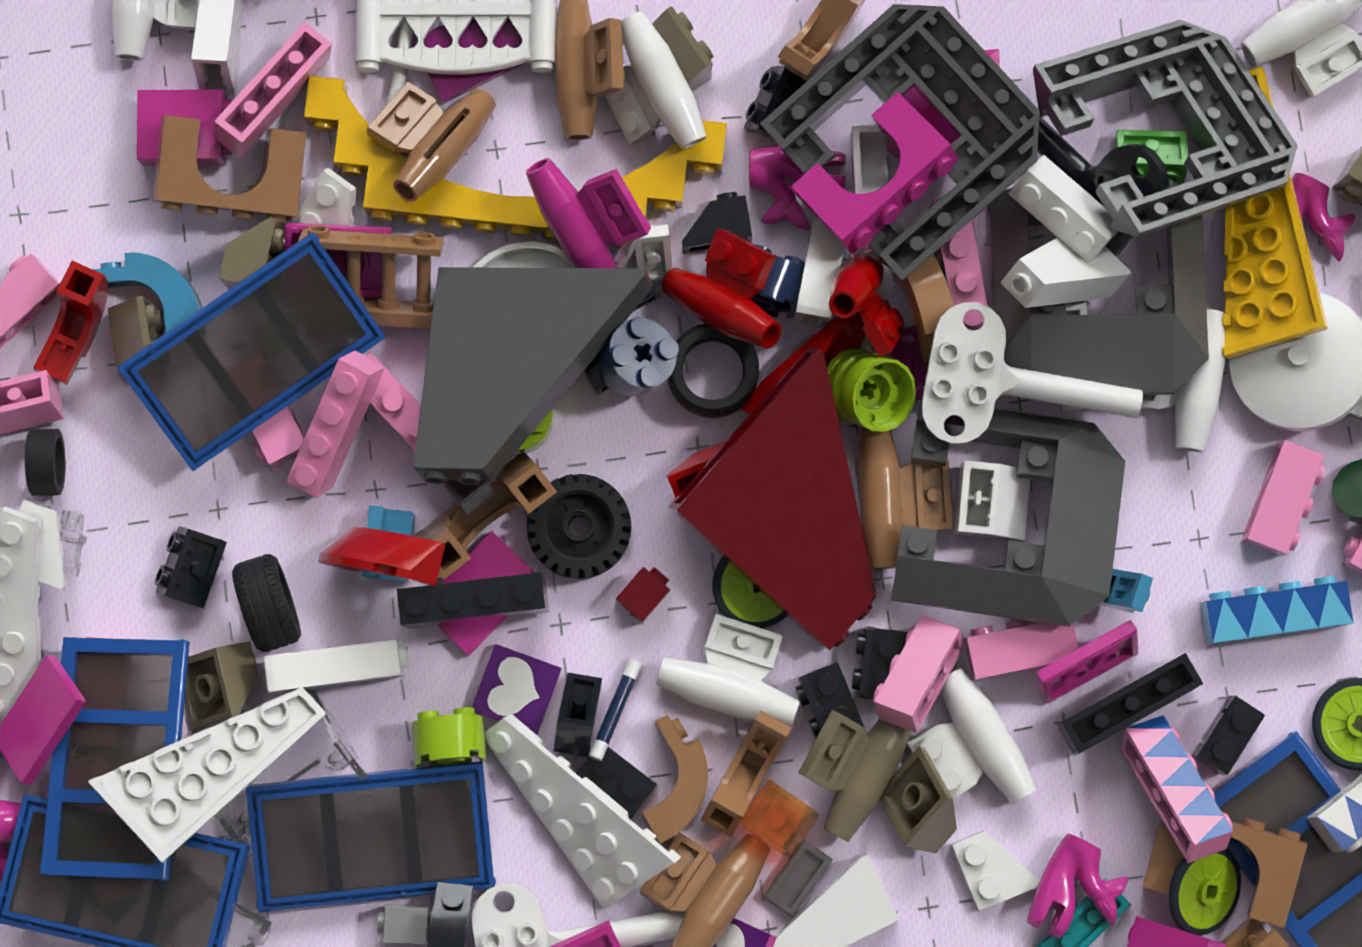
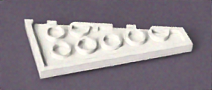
[0,506,41,725]
[88,687,327,863]
[484,713,681,910]

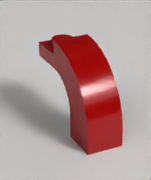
[33,260,108,385]

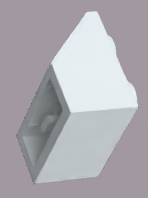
[954,460,1030,541]

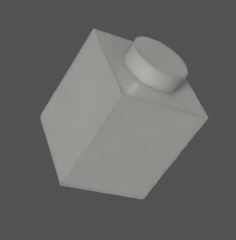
[377,904,431,944]

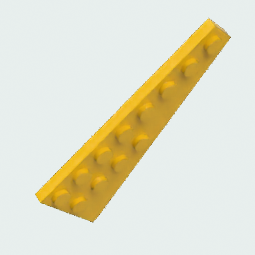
[1222,66,1328,359]

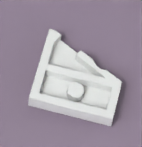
[291,168,356,226]
[614,224,673,282]
[19,500,67,590]
[951,831,1040,911]

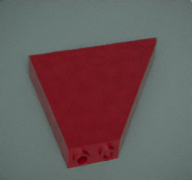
[669,347,876,650]

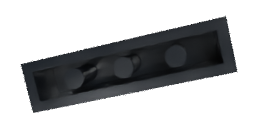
[1057,653,1204,756]

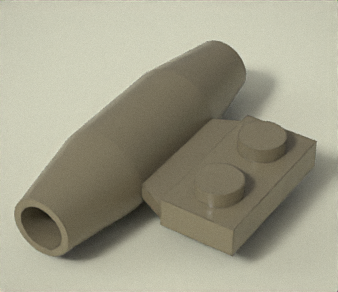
[798,710,911,842]

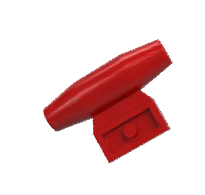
[661,228,782,349]
[829,249,904,358]

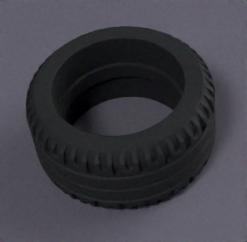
[667,324,759,418]
[232,554,301,652]

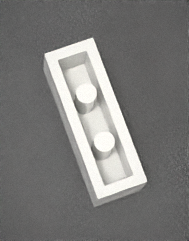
[1008,155,1118,264]

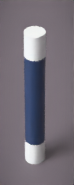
[589,659,642,762]

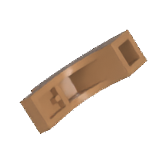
[778,0,866,81]
[891,254,954,364]
[700,710,792,837]
[642,715,708,844]

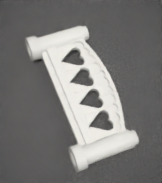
[355,0,556,75]

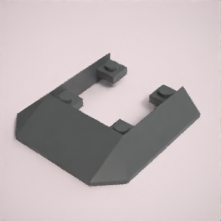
[760,4,1040,281]
[1033,20,1298,237]
[990,180,1209,395]
[891,398,1125,627]

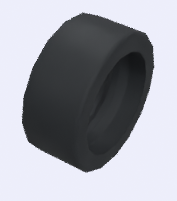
[24,429,66,496]

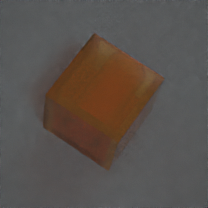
[739,779,820,860]

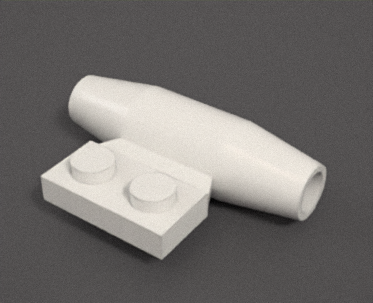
[111,0,199,61]
[1240,0,1362,98]
[605,11,707,150]
[1141,309,1226,453]
[656,614,800,727]
[907,668,1037,804]

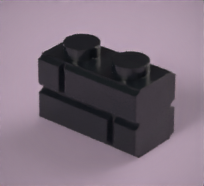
[1191,696,1265,775]

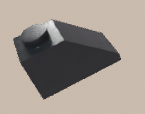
[682,192,752,254]
[553,672,603,757]

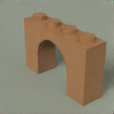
[153,115,306,223]
[414,452,557,580]
[1142,811,1308,928]

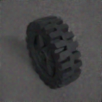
[527,474,631,579]

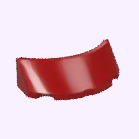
[318,527,445,586]

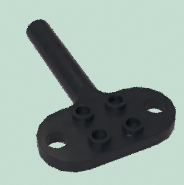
[1037,116,1168,256]

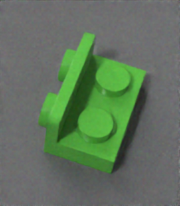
[1115,130,1188,185]

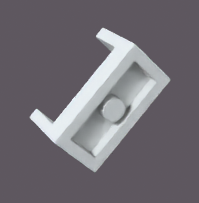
[850,125,888,194]

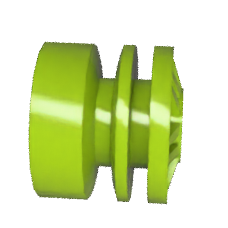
[827,348,916,432]

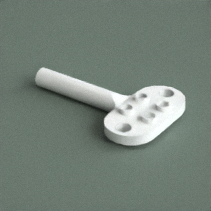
[921,302,1143,443]
[472,883,685,947]

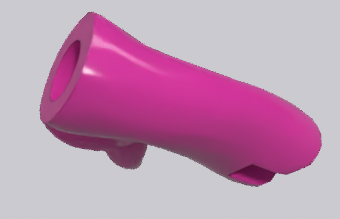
[749,146,846,230]
[1292,173,1355,261]
[1027,833,1128,938]

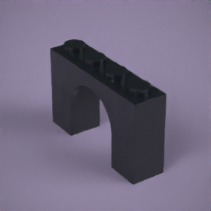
[397,572,549,629]

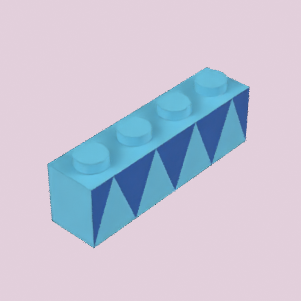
[1200,576,1354,644]

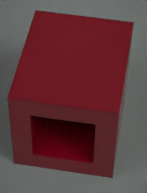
[616,567,670,623]

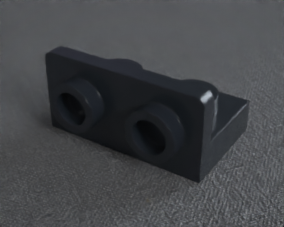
[744,66,807,140]
[155,526,227,609]
[851,626,908,699]
[795,662,864,739]
[576,747,657,819]

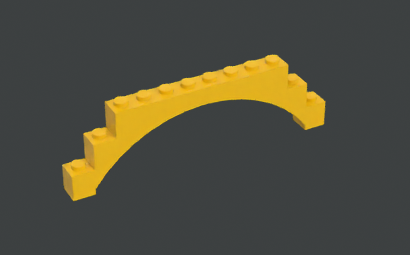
[304,75,727,248]

